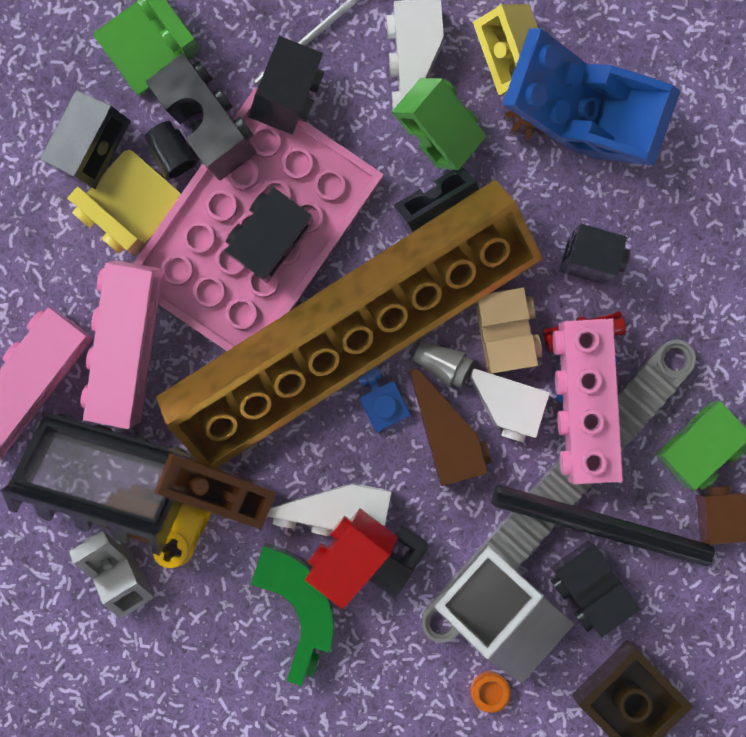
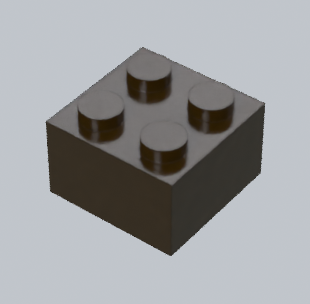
[571,640,694,737]

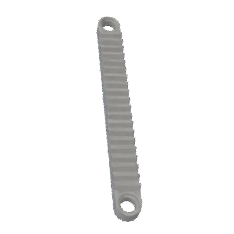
[421,339,696,643]

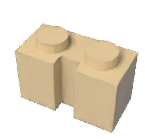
[475,287,542,374]

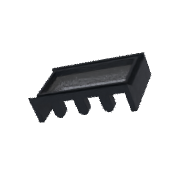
[0,412,193,556]

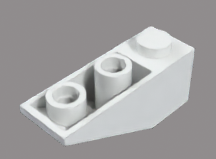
[386,0,444,126]
[267,483,391,536]

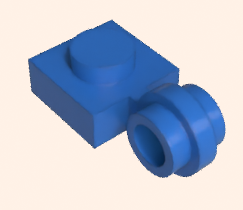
[358,365,411,433]

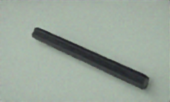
[491,485,715,566]

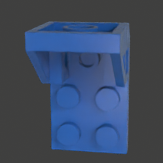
[503,28,681,166]

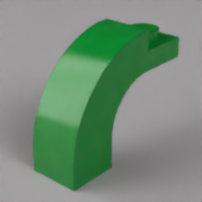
[250,543,334,686]

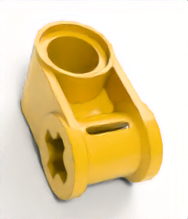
[153,503,211,568]

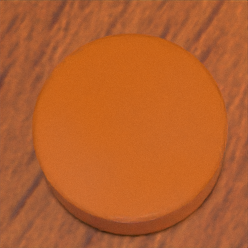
[470,671,511,713]

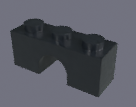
[146,53,258,181]

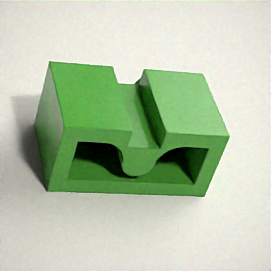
[392,78,487,170]
[654,401,746,490]

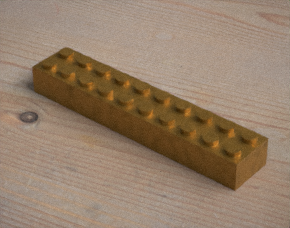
[156,180,543,467]

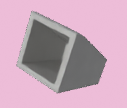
[434,546,575,683]

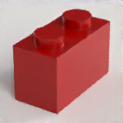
[305,508,398,609]

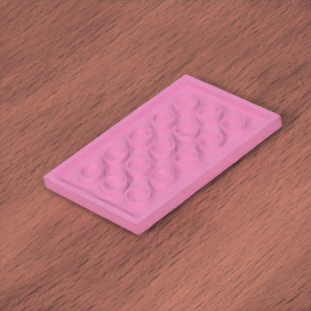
[134,87,384,351]

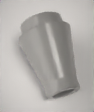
[413,340,474,388]

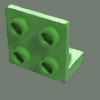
[93,0,200,96]

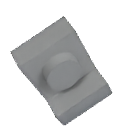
[69,530,154,618]

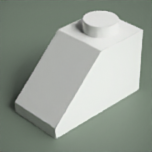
[469,369,550,443]

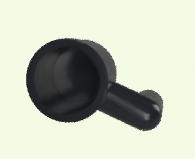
[144,118,203,180]
[369,524,429,599]

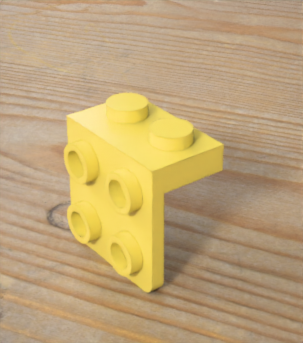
[67,150,181,257]

